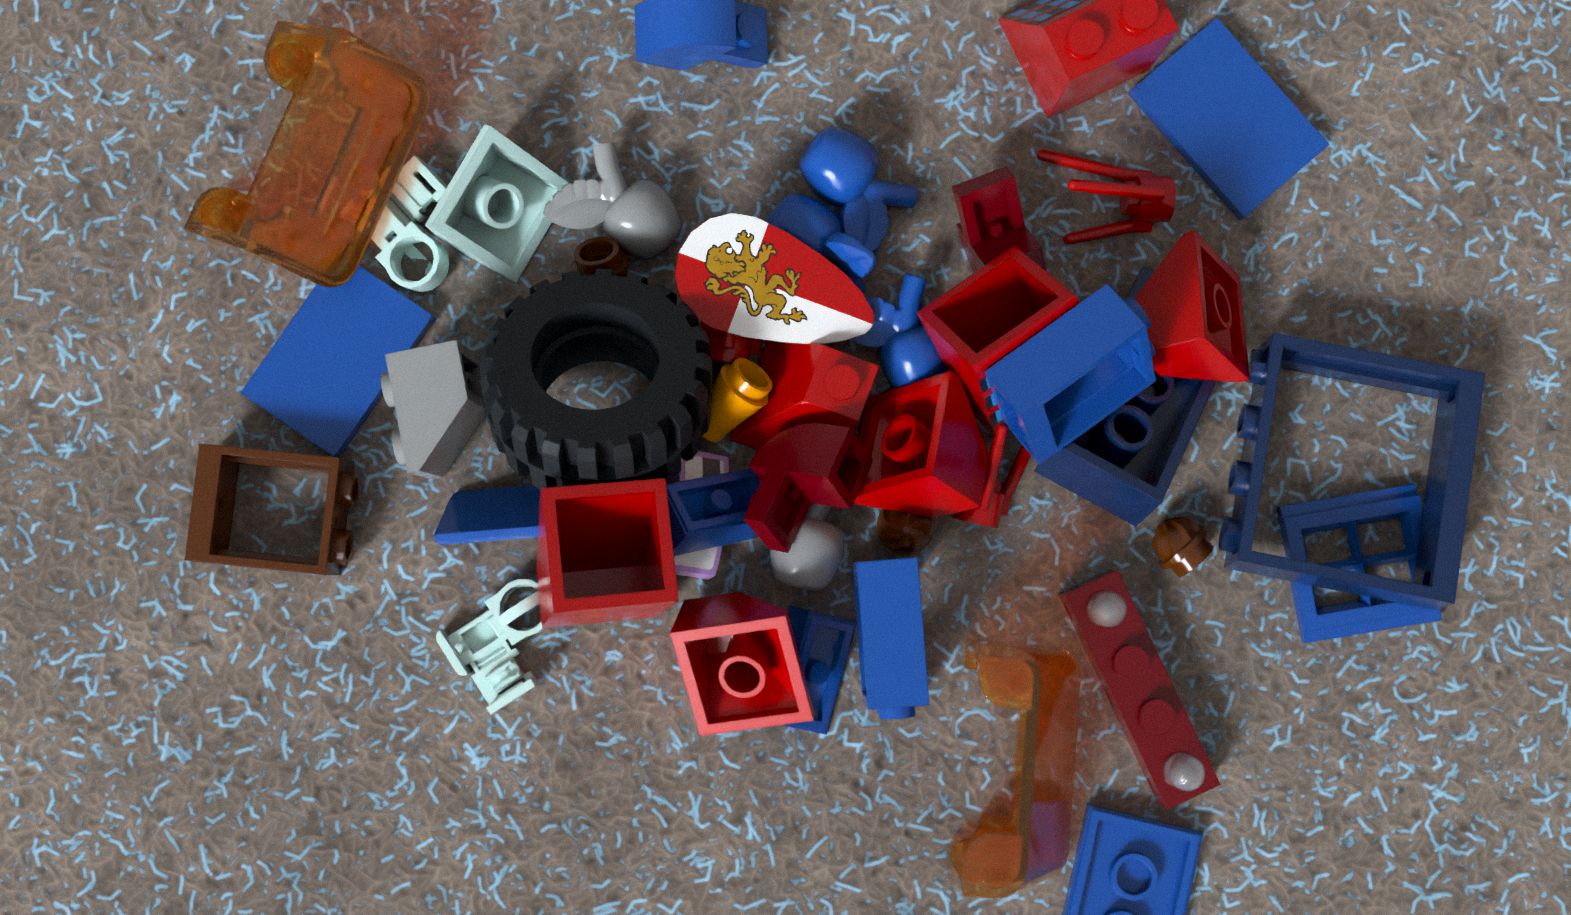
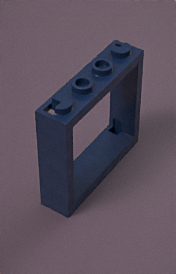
[1219,333,1485,610]

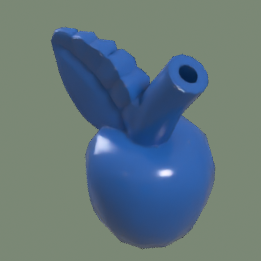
[799,126,917,254]
[764,193,876,294]
[851,273,948,389]

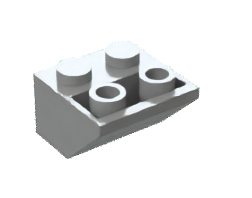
[380,340,487,479]

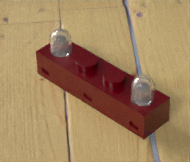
[1058,570,1221,810]

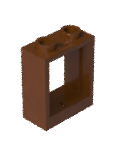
[185,443,360,575]

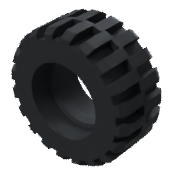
[479,268,712,489]

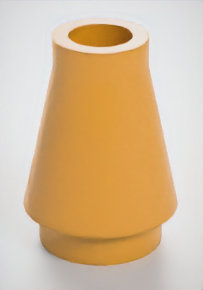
[702,358,773,443]

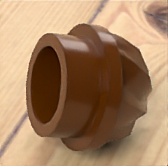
[572,237,629,277]
[877,509,935,555]
[1152,517,1214,577]

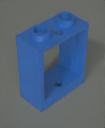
[984,284,1156,465]
[852,557,930,719]

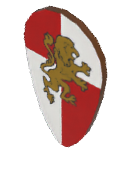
[674,212,874,344]

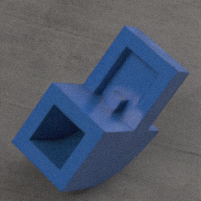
[635,0,768,70]

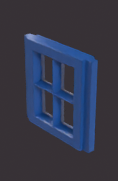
[1277,484,1442,643]

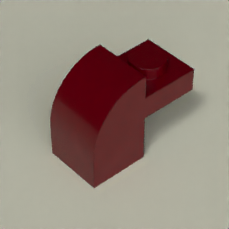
[952,166,1047,273]
[743,423,873,553]

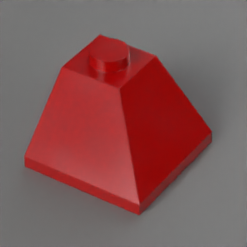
[1135,230,1250,383]
[729,340,879,450]
[854,370,989,518]
[670,592,815,736]

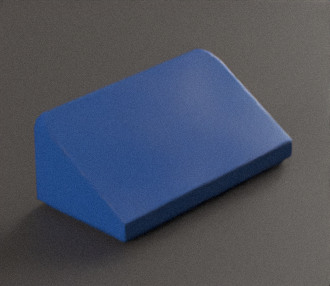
[666,468,760,556]
[434,485,541,545]
[784,605,856,735]

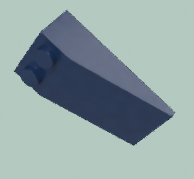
[1034,266,1216,527]

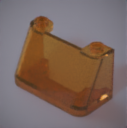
[183,21,430,288]
[948,638,1081,899]

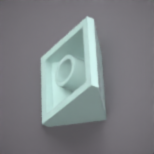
[425,124,568,283]

